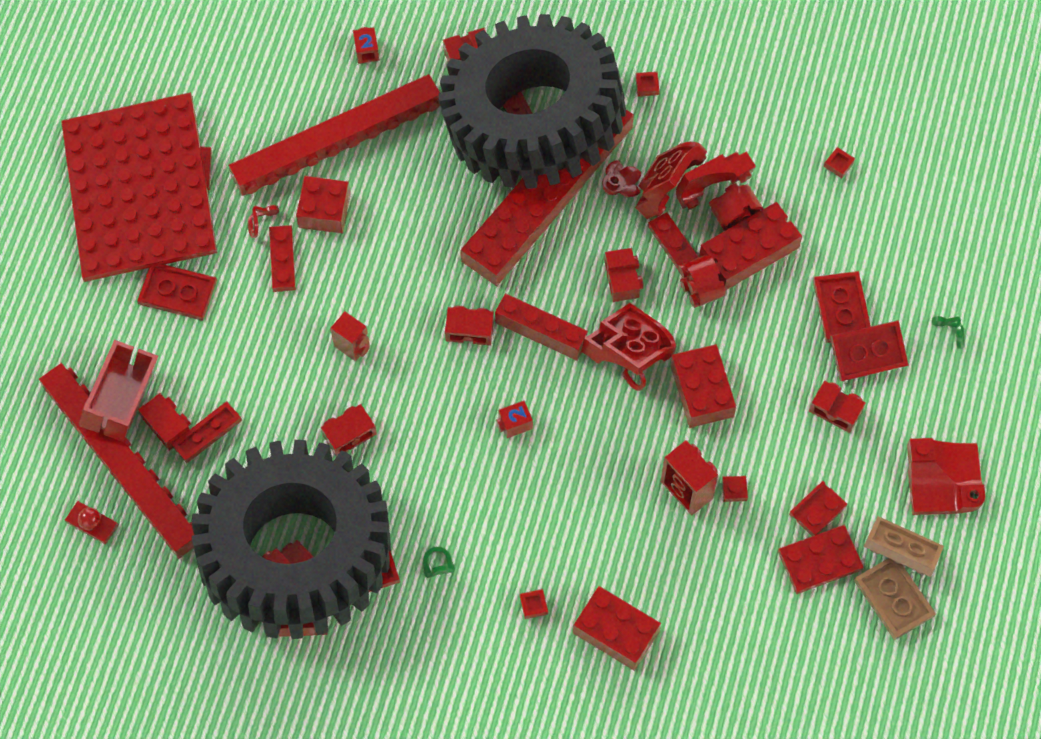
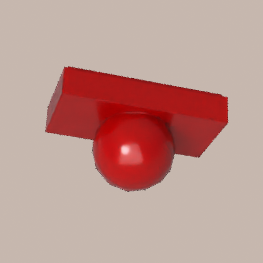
[65,501,118,545]

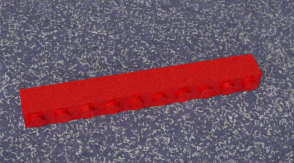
[228,74,440,196]
[39,362,194,559]

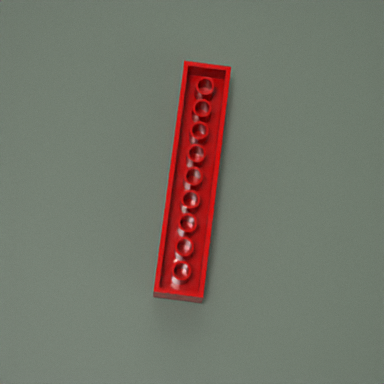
[460,110,634,287]

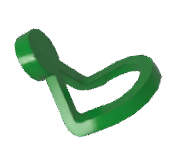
[932,316,964,349]
[423,547,455,578]

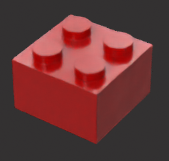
[296,176,351,234]

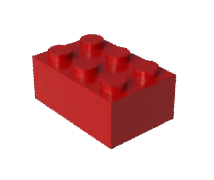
[670,344,736,428]
[660,440,718,516]
[573,586,661,671]

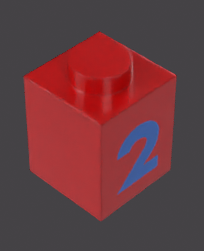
[353,27,380,64]
[496,400,533,438]

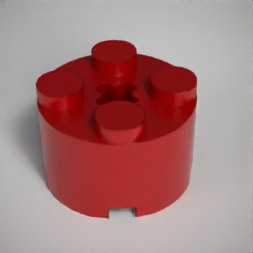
[709,183,763,231]
[678,254,726,308]

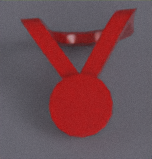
[247,205,279,238]
[623,369,646,391]

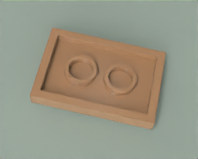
[864,516,944,577]
[854,558,936,641]

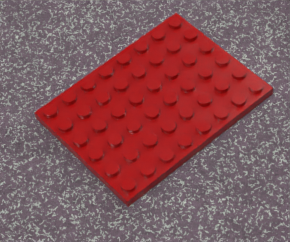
[61,92,218,282]

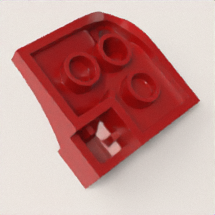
[635,142,707,219]
[676,151,756,210]
[581,303,676,375]
[907,438,986,515]

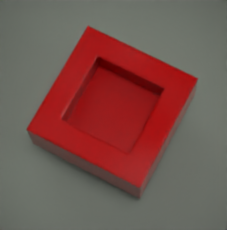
[635,71,660,97]
[823,147,855,178]
[722,476,748,502]
[519,589,548,619]

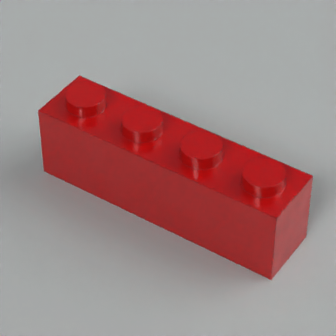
[495,293,588,361]

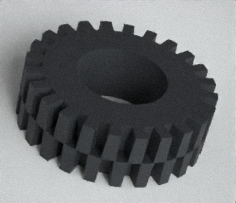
[439,14,626,188]
[192,440,391,639]

